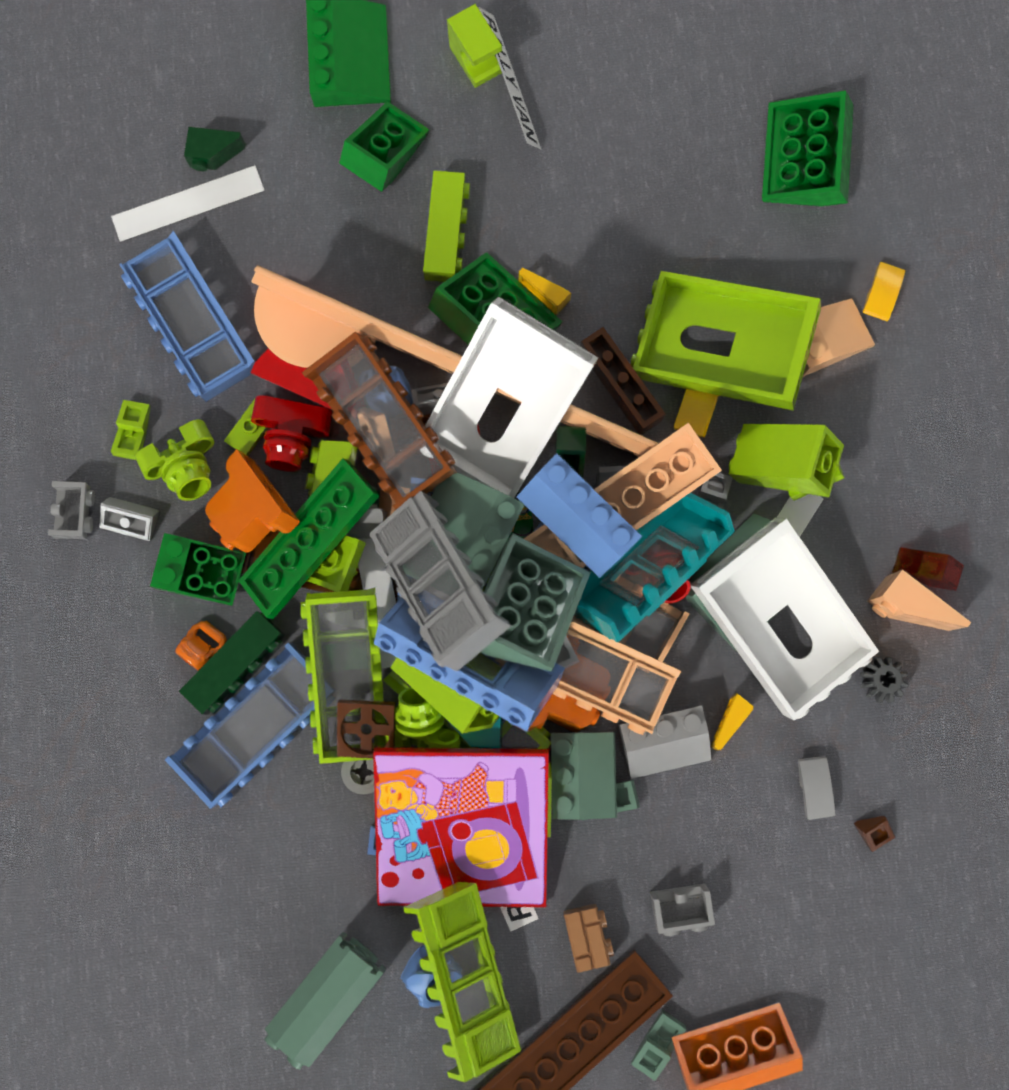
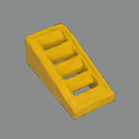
[519,267,571,315]
[711,693,754,750]

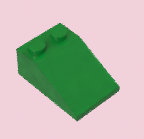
[339,101,430,192]

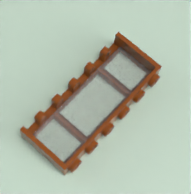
[302,332,457,510]

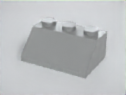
[617,705,712,779]

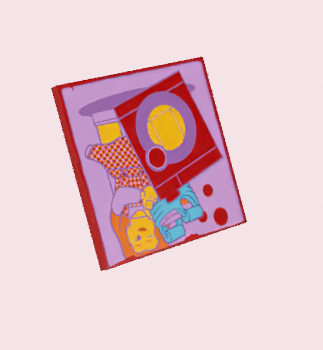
[373,747,549,907]

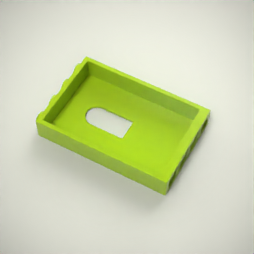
[630,271,821,411]

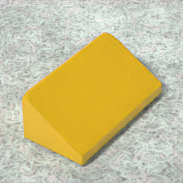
[674,389,719,437]

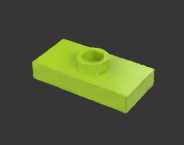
[224,399,268,456]

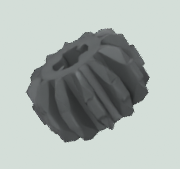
[859,656,909,703]

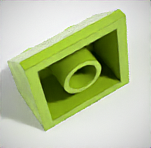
[305,440,358,497]

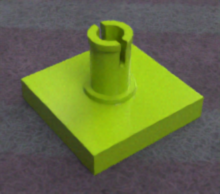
[307,535,366,592]

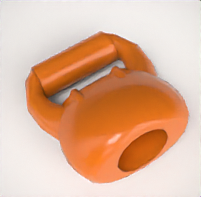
[175,620,227,671]

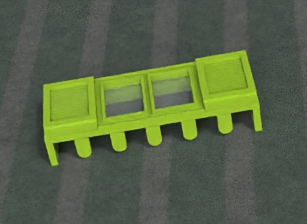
[403,882,521,1082]

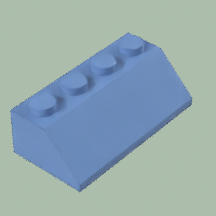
[517,454,642,578]

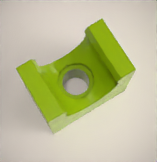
[447,4,502,88]

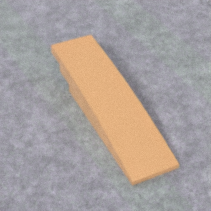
[524,423,722,568]

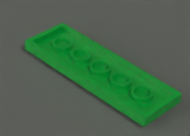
[239,458,380,619]

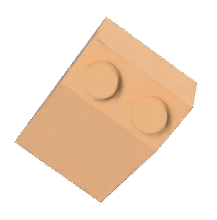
[803,298,875,377]
[867,570,971,631]

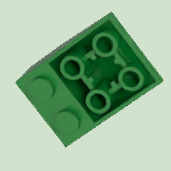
[150,533,246,606]

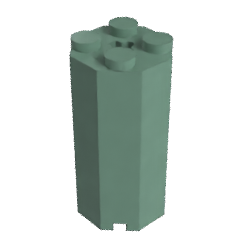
[265,932,386,1070]

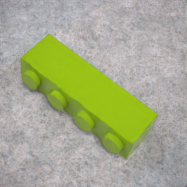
[423,170,470,282]

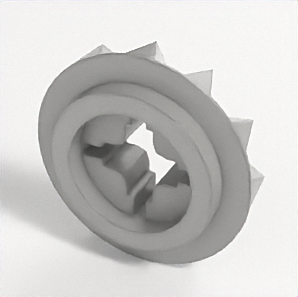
[341,760,374,794]

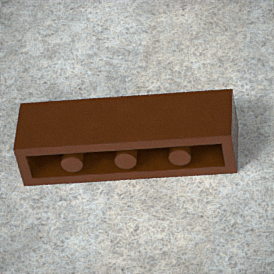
[580,327,666,435]

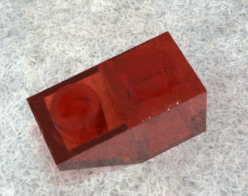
[892,547,964,591]

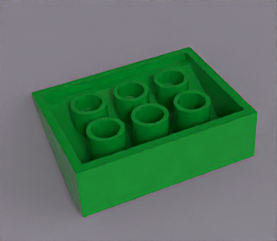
[306,0,391,107]
[762,90,854,206]
[428,252,563,345]

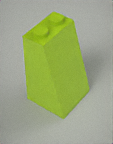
[729,424,844,497]
[390,653,501,733]

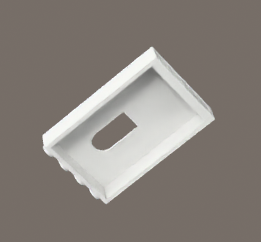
[418,297,598,498]
[691,517,879,720]

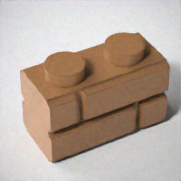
[563,904,614,973]

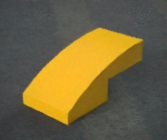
[862,261,905,321]

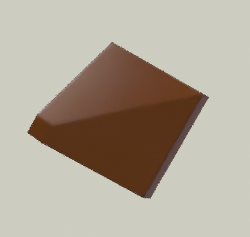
[854,816,896,852]

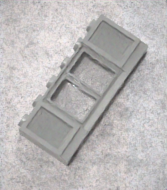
[369,491,511,671]

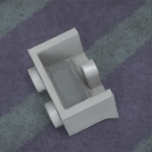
[48,481,95,539]
[650,883,715,936]

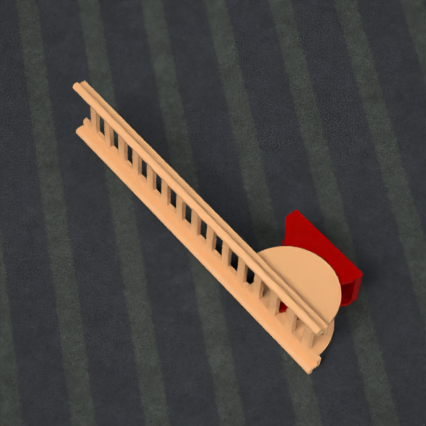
[250,265,658,457]

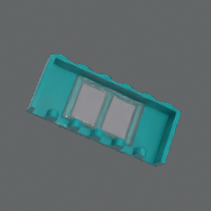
[574,493,735,643]

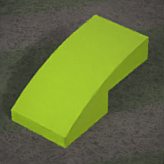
[111,400,150,460]

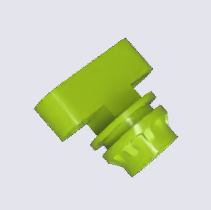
[135,419,214,501]
[385,687,461,748]

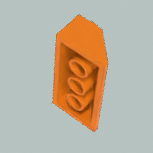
[671,1002,803,1090]

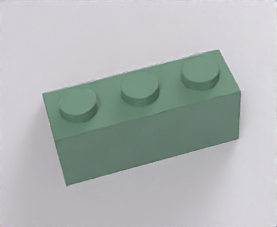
[551,732,617,820]

